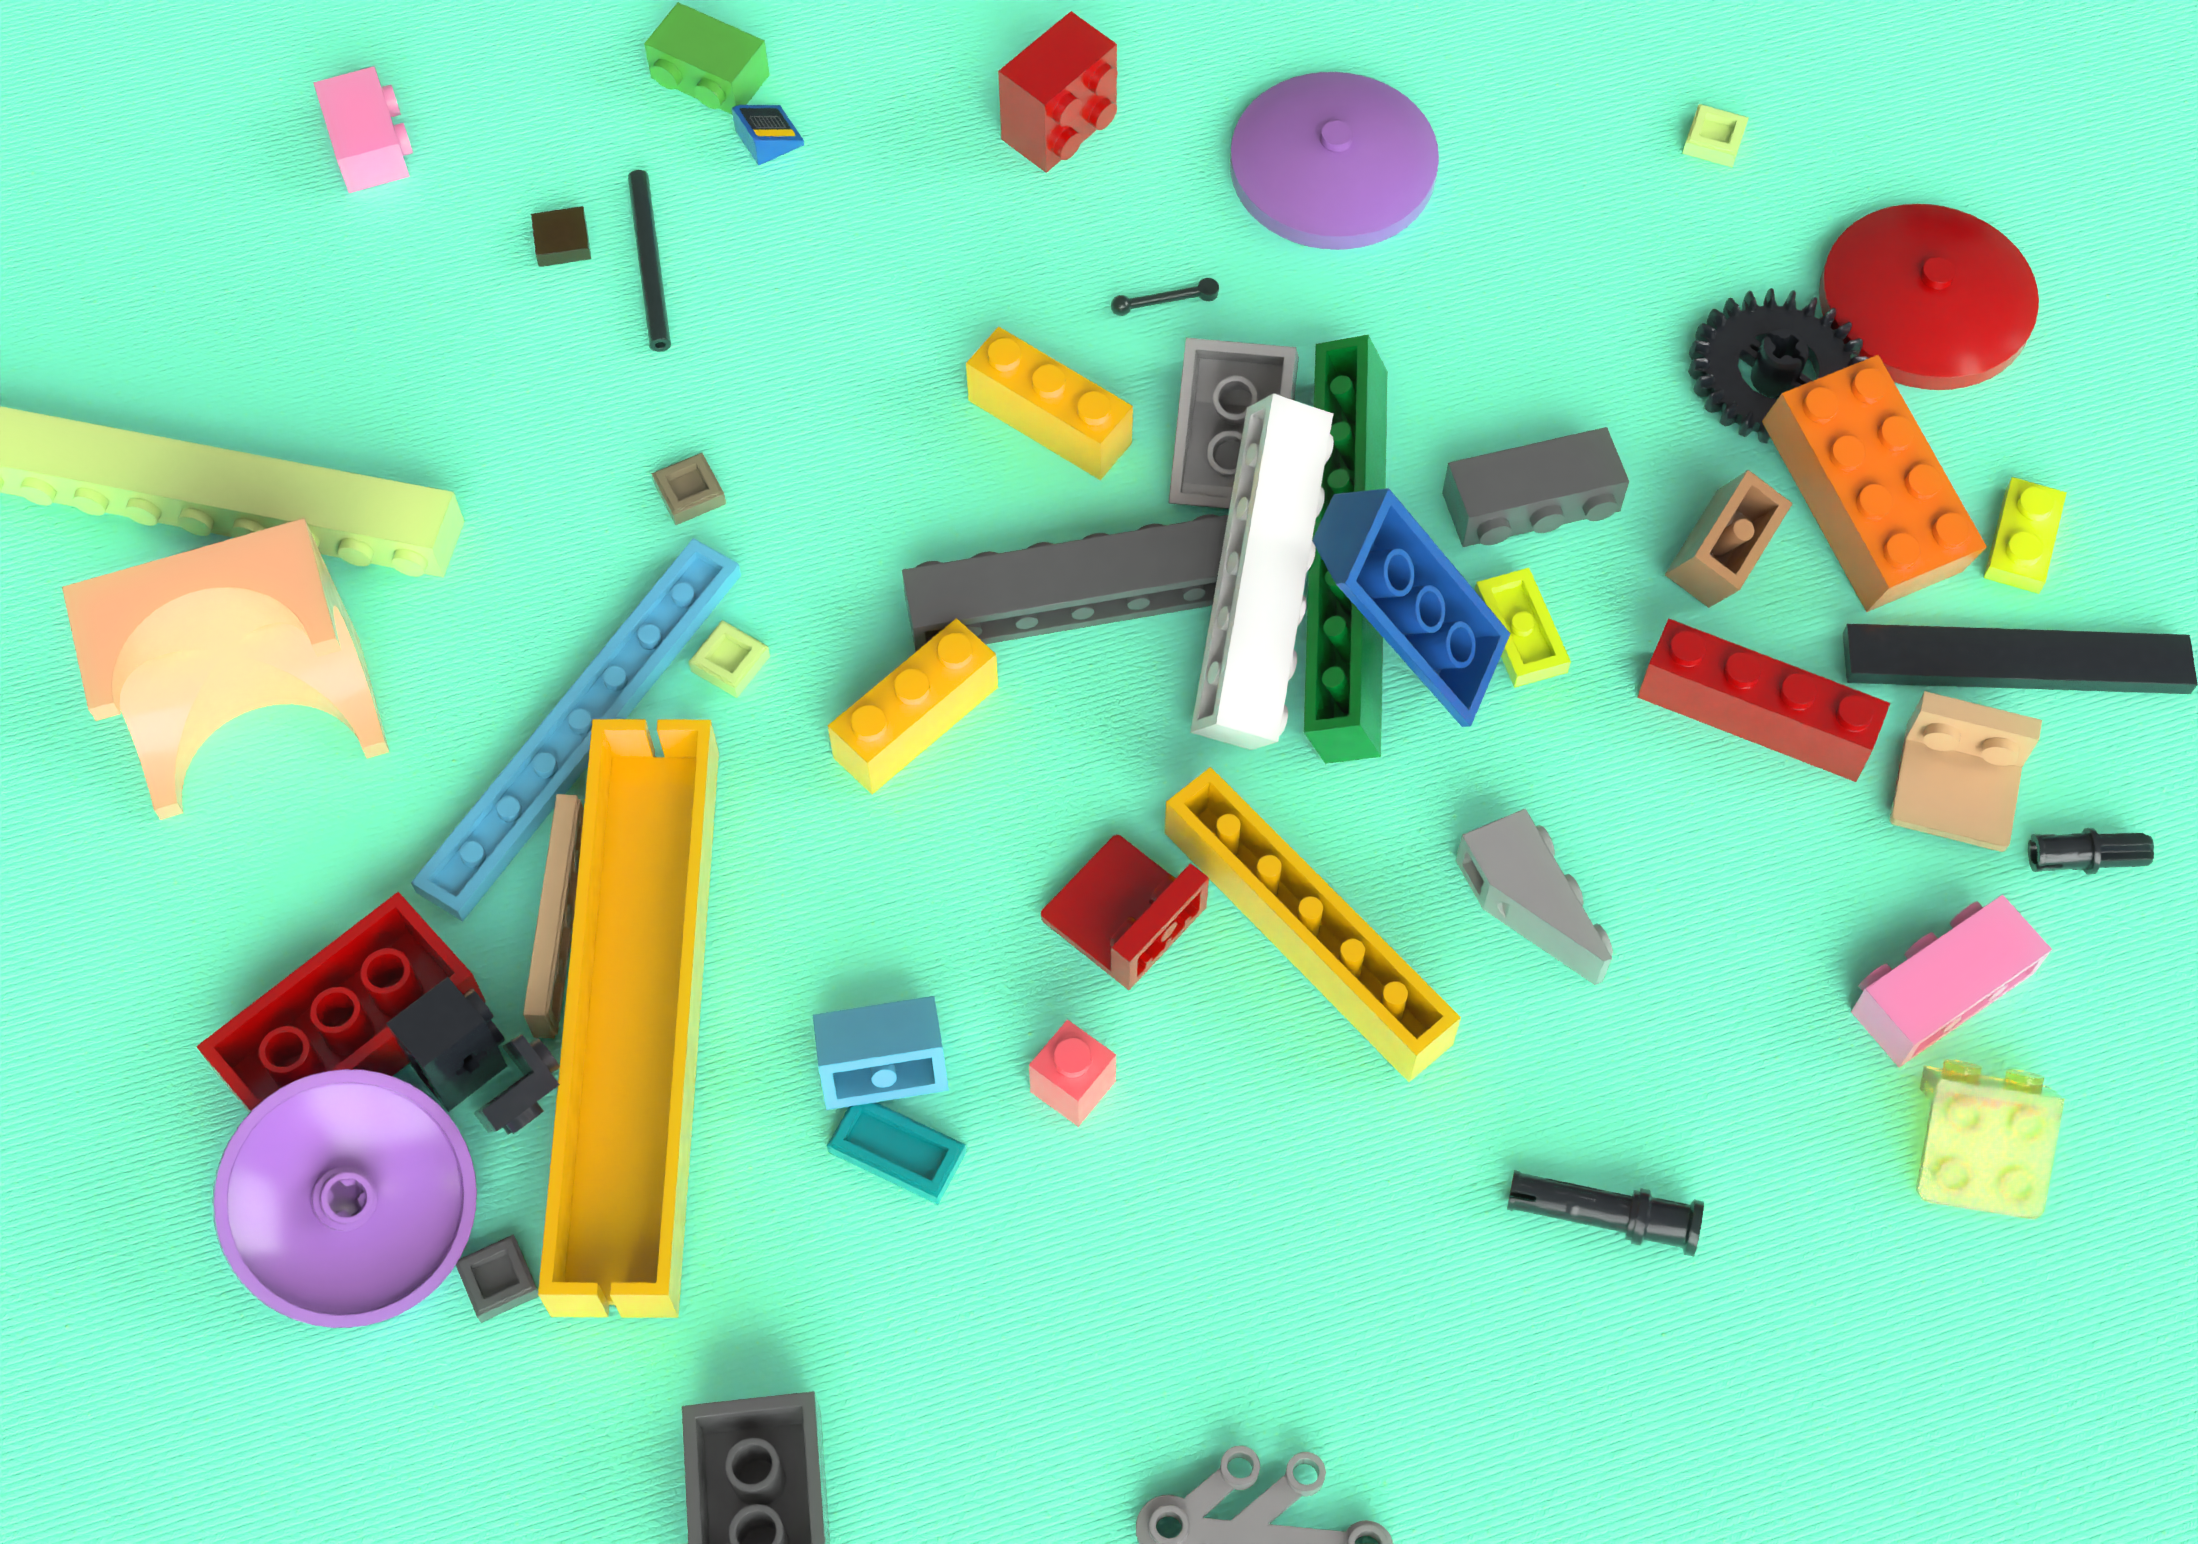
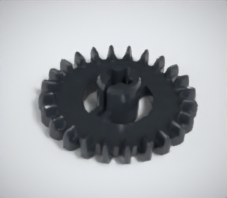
[1688,288,1868,443]

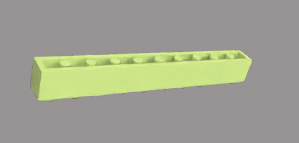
[0,406,464,578]

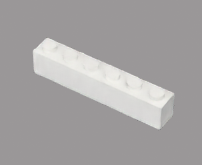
[1190,393,1333,750]

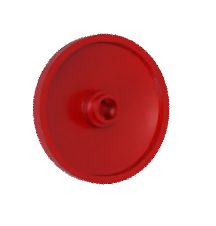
[1819,204,2039,390]

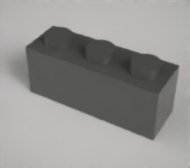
[1442,427,1629,547]

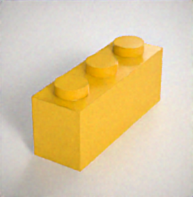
[966,326,1133,481]
[828,618,998,795]

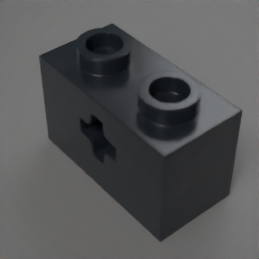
[386,977,508,1112]

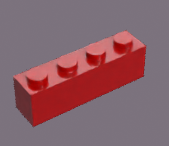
[1637,618,1891,782]

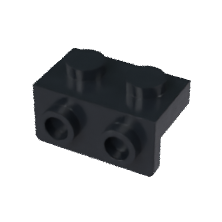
[474,1034,560,1135]

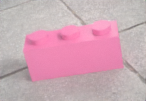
[1851,894,2052,1068]

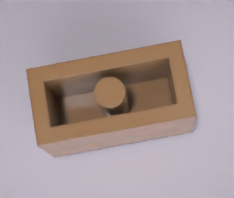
[1665,470,1793,608]

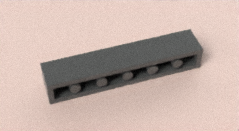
[902,514,1228,652]

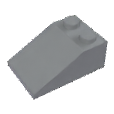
[1168,338,1299,509]

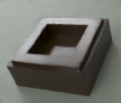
[531,206,591,267]

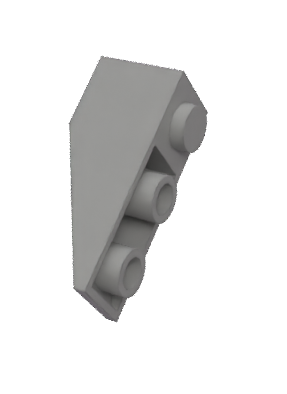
[1455,809,1613,985]

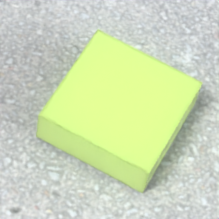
[1682,104,1749,168]
[689,620,770,698]

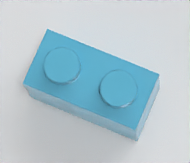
[812,996,949,1110]

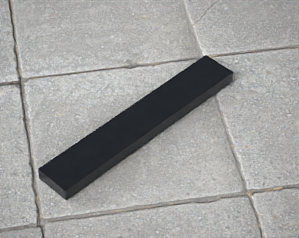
[1842,623,2198,694]

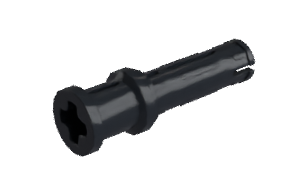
[1507,1170,1704,1257]

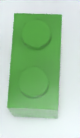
[644,2,770,114]

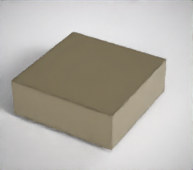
[651,453,726,525]

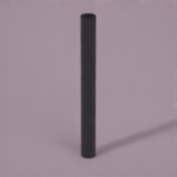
[628,170,671,352]

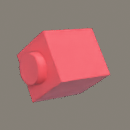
[1029,1019,1116,1127]

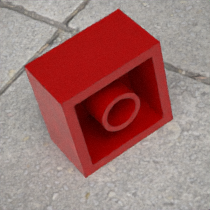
[998,11,1118,173]

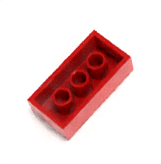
[196,892,486,1113]

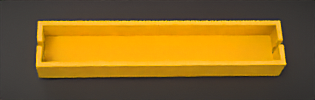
[538,719,719,1318]

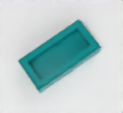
[827,1102,967,1205]

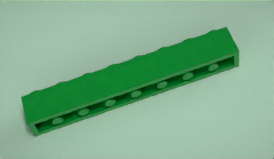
[1304,335,1388,764]

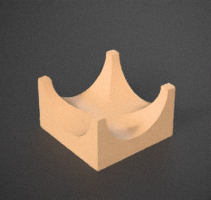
[62,518,389,820]

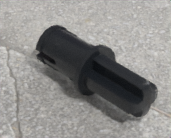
[2028,828,2154,875]

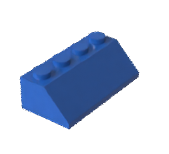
[1312,488,1511,727]

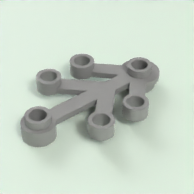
[1136,1446,1393,1544]

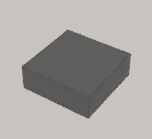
[456,1234,539,1323]

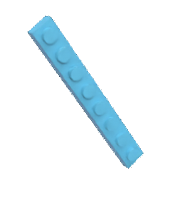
[411,538,741,922]

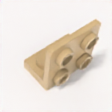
[1890,691,2042,852]

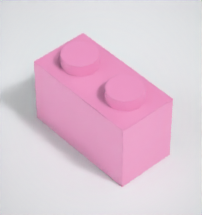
[313,66,413,194]

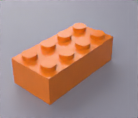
[1762,355,1987,612]

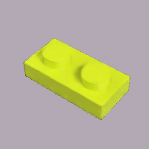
[1984,477,2067,594]
[1474,568,1571,688]

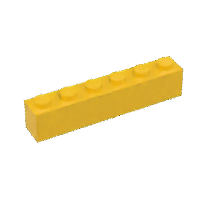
[1164,767,1461,1082]

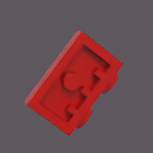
[1041,834,1209,990]

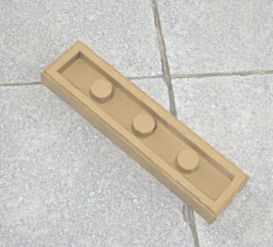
[523,794,584,1039]

